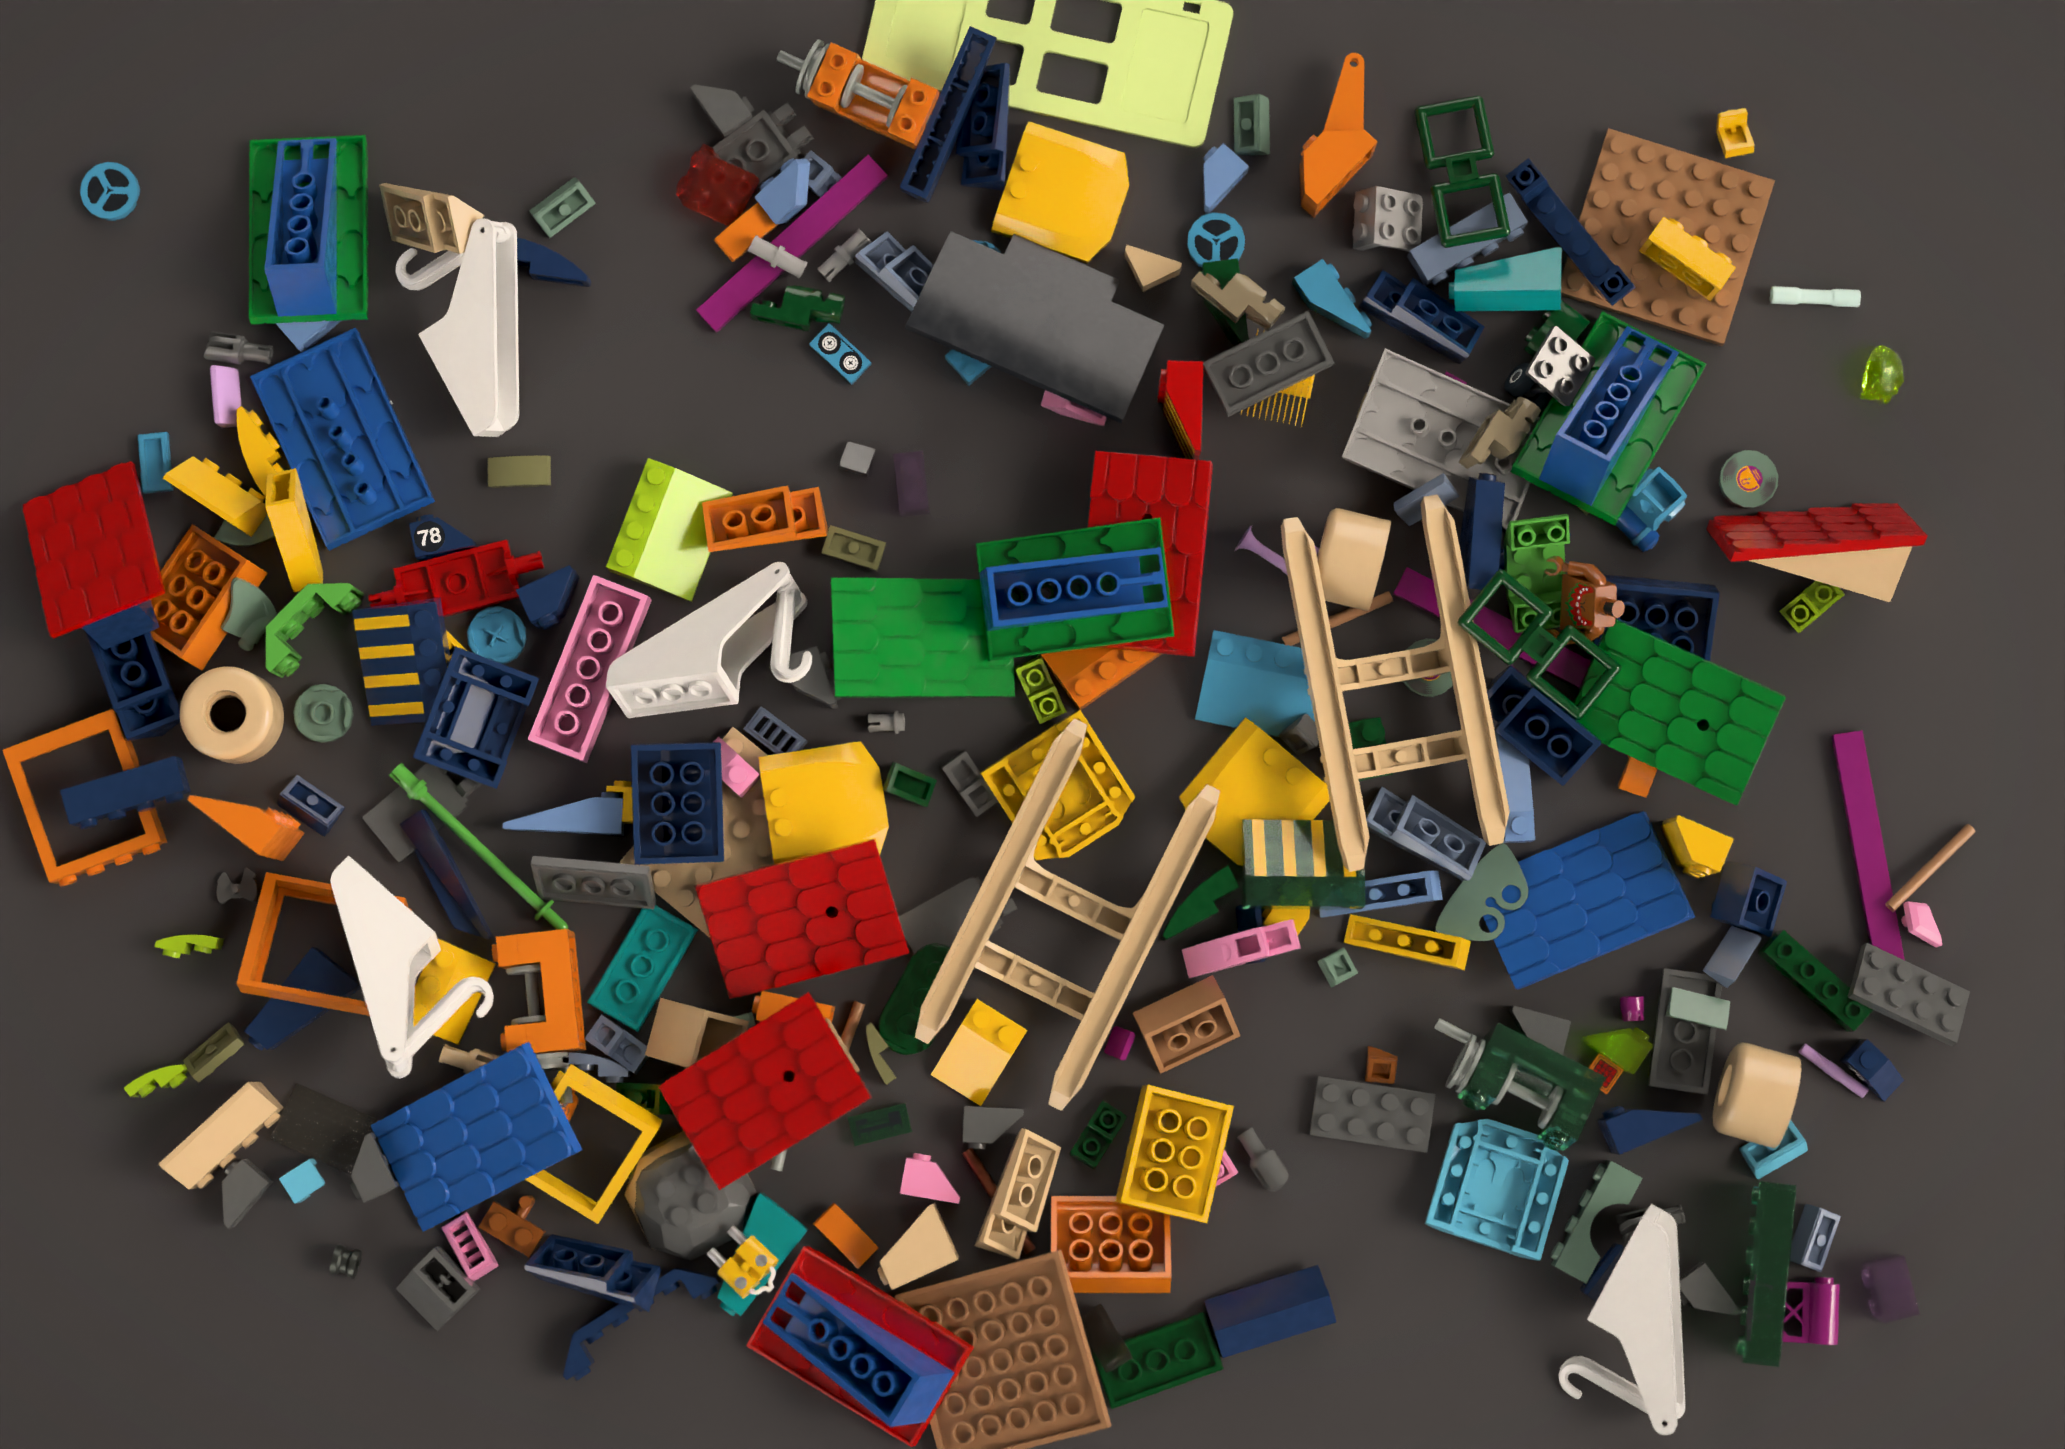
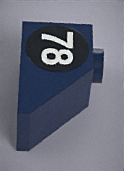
[409,514,477,561]
[1840,1039,1904,1102]

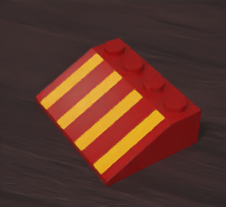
[1157,360,1203,460]

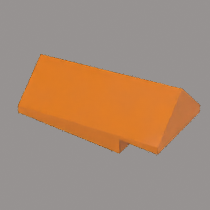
[702,485,828,552]

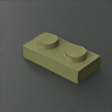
[821,525,886,572]
[183,1022,244,1083]

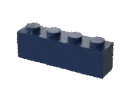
[60,756,191,829]

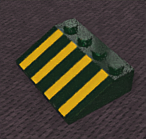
[1242,819,1365,910]

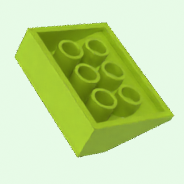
[606,458,733,602]

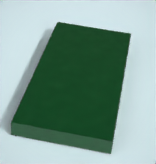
[1092,1312,1224,1409]

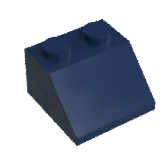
[516,565,579,630]
[1710,861,1787,937]

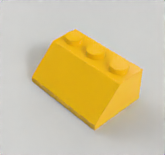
[1639,217,1736,301]
[163,456,267,537]
[1661,815,1734,879]
[413,939,496,1045]

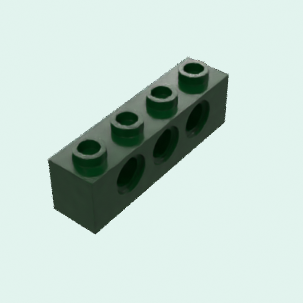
[1758,930,1873,1032]

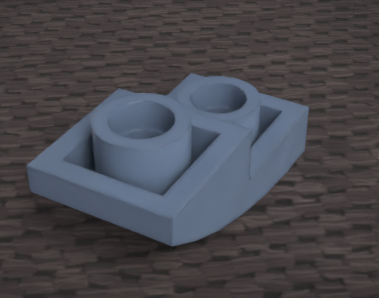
[569,1052,631,1083]

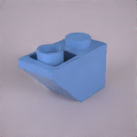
[755,158,810,224]

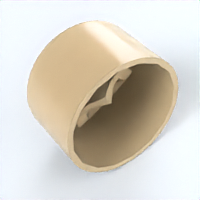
[1317,508,1391,611]
[180,667,284,764]
[1713,1042,1801,1149]

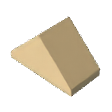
[1124,245,1182,292]

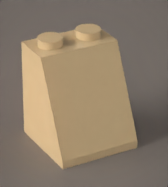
[645,998,749,1068]
[877,1202,959,1290]

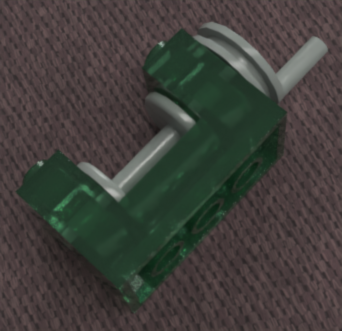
[1434,1018,1606,1151]

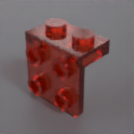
[676,144,759,226]

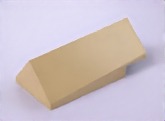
[379,183,484,254]
[974,1129,1061,1260]

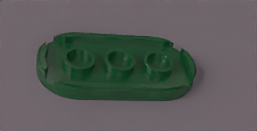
[879,943,951,1055]

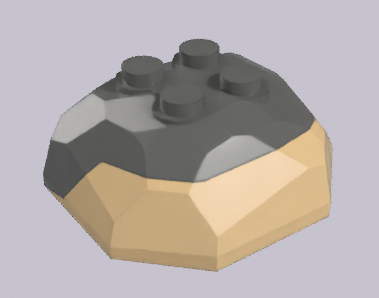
[624,1131,757,1261]

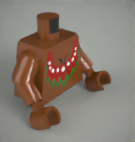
[1544,556,1625,645]

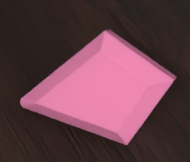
[1901,901,1942,947]

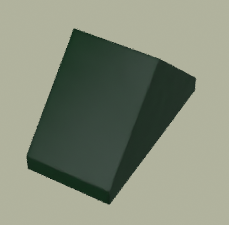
[883,762,937,807]

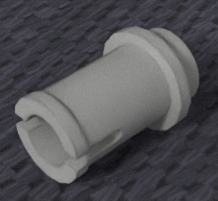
[868,710,905,734]

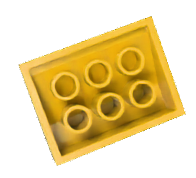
[1115,1085,1234,1223]

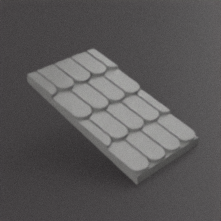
[1342,348,1540,530]

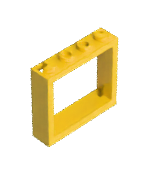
[525,1064,663,1224]

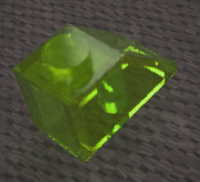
[1580,1027,1654,1075]

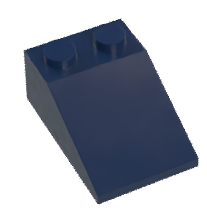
[1597,1106,1703,1155]

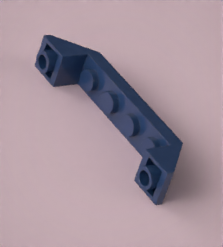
[1506,158,1636,306]
[563,1267,721,1381]

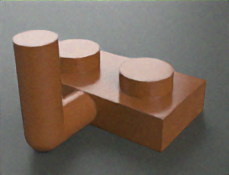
[479,1195,546,1258]

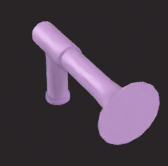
[1234,526,1319,574]

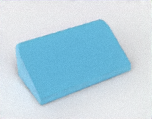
[1739,1119,1808,1179]

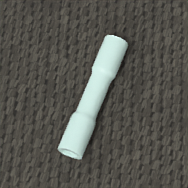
[1770,286,1861,307]

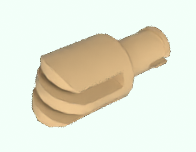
[439,1044,500,1075]

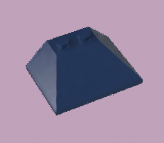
[413,646,539,789]

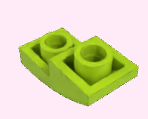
[1779,581,1845,634]
[1014,656,1066,724]
[155,935,224,959]
[124,1064,189,1098]

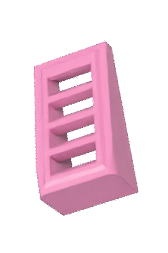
[441,1212,499,1281]

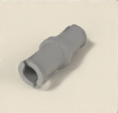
[817,229,871,282]
[748,235,808,278]

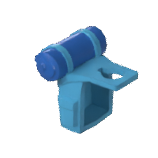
[1616,467,1688,553]

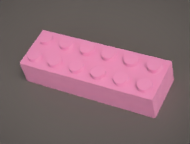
[528,575,652,763]

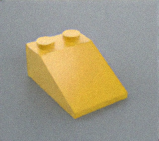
[931,999,1028,1106]

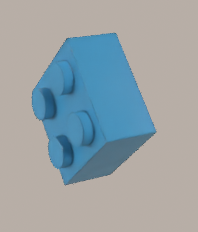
[945,349,992,386]

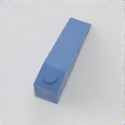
[1496,732,1535,843]
[503,792,625,836]
[1316,871,1443,918]

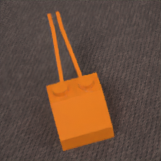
[1299,53,1378,218]

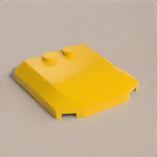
[991,121,1129,264]
[980,710,1135,861]
[1179,718,1330,872]
[758,741,889,864]

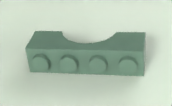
[1550,1160,1643,1284]

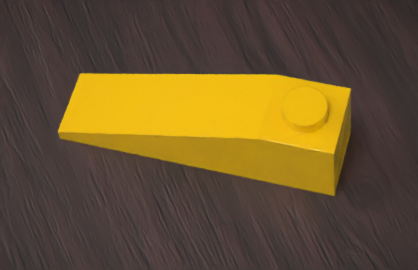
[1344,914,1471,971]

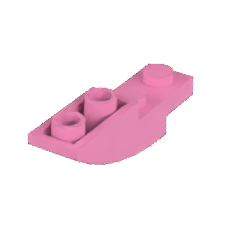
[1182,919,1301,978]

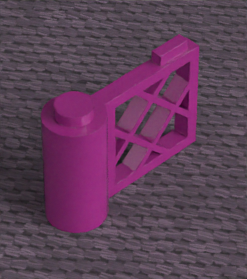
[1747,1274,1840,1345]

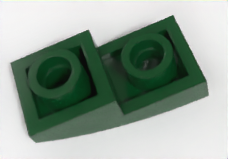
[1069,1101,1128,1170]

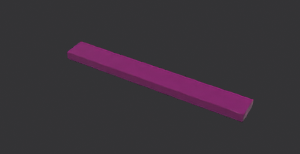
[696,155,888,333]
[1393,567,1590,689]
[1832,730,1905,960]

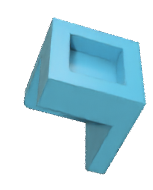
[279,1158,325,1204]

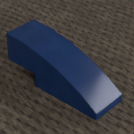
[517,237,591,287]

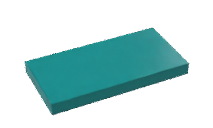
[587,905,698,1032]

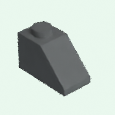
[690,84,754,138]
[1509,1005,1571,1060]
[962,1106,1024,1149]
[350,1133,400,1203]
[222,1159,274,1228]
[1679,1261,1741,1315]

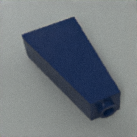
[1459,473,1505,592]
[244,947,361,1051]

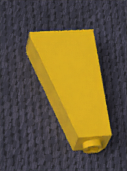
[265,468,323,592]

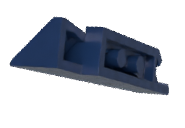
[400,809,494,939]

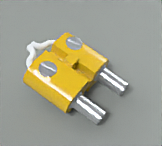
[707,1225,779,1299]

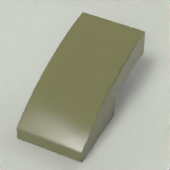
[488,456,551,488]
[866,1022,897,1085]

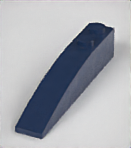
[900,26,997,203]

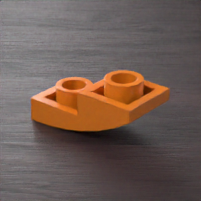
[714,203,778,262]
[1618,755,1657,798]
[813,1202,879,1269]

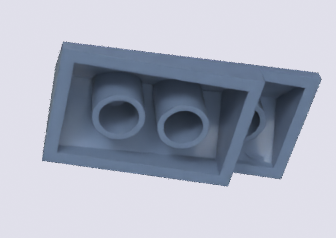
[855,231,934,312]
[1365,787,1486,881]

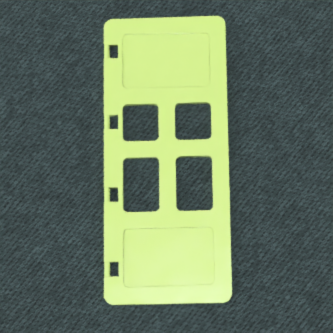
[862,0,1233,148]

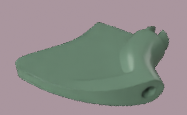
[221,577,277,651]

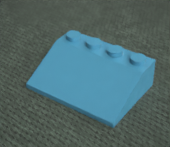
[1195,630,1315,737]

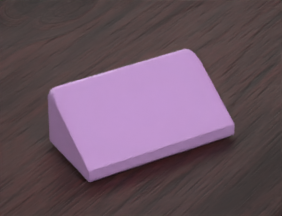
[210,365,241,428]

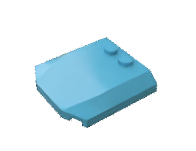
[1424,1119,1569,1261]

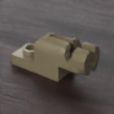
[1191,272,1285,330]
[1459,397,1541,469]

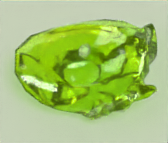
[1860,345,1904,404]

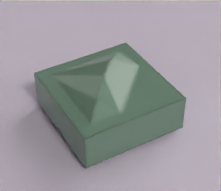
[1317,947,1358,988]

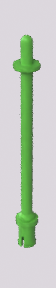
[389,762,568,930]

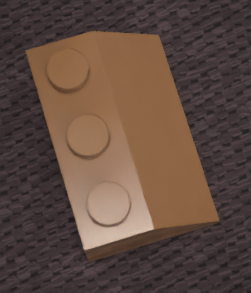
[1133,975,1240,1074]

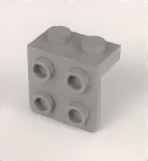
[1352,186,1423,252]

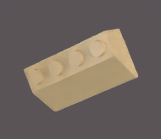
[159,1082,284,1190]

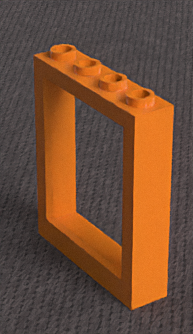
[2,709,167,887]
[236,872,412,1016]

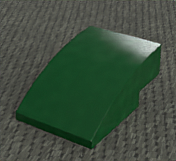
[1161,866,1239,941]

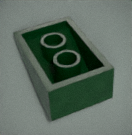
[1197,258,1249,347]

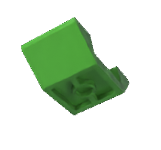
[1503,514,1570,633]
[266,583,364,678]

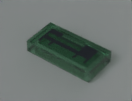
[848,1103,913,1146]

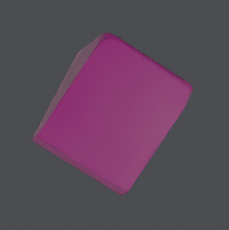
[1104,1026,1136,1061]

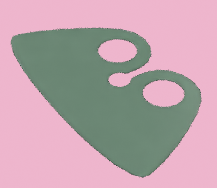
[1436,843,1528,941]

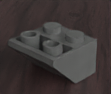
[789,646,841,709]
[396,1246,481,1331]

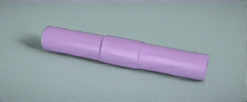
[1798,1043,1869,1098]

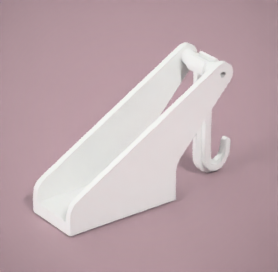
[396,218,519,437]
[606,562,812,718]
[330,856,494,1078]
[1558,1204,1686,1435]

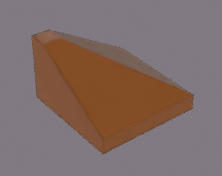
[1365,1046,1398,1084]

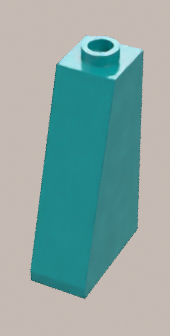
[1449,247,1562,311]
[717,1192,809,1316]

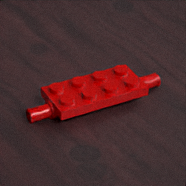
[368,539,545,617]

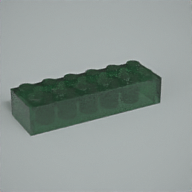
[1737,1181,1797,1367]

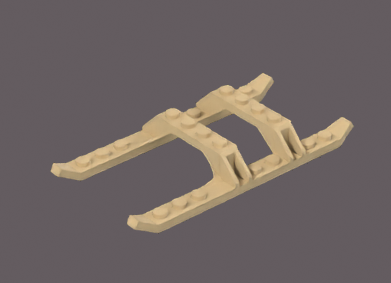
[1281,494,1510,872]
[915,718,1220,1111]

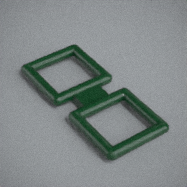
[1415,95,1510,248]
[1458,569,1621,720]

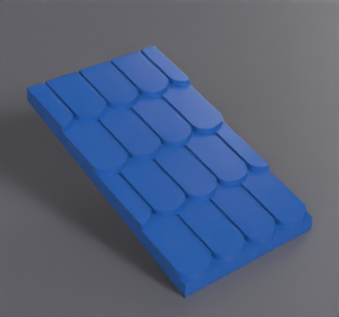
[250,328,435,551]
[1483,811,1695,990]
[371,1042,582,1232]

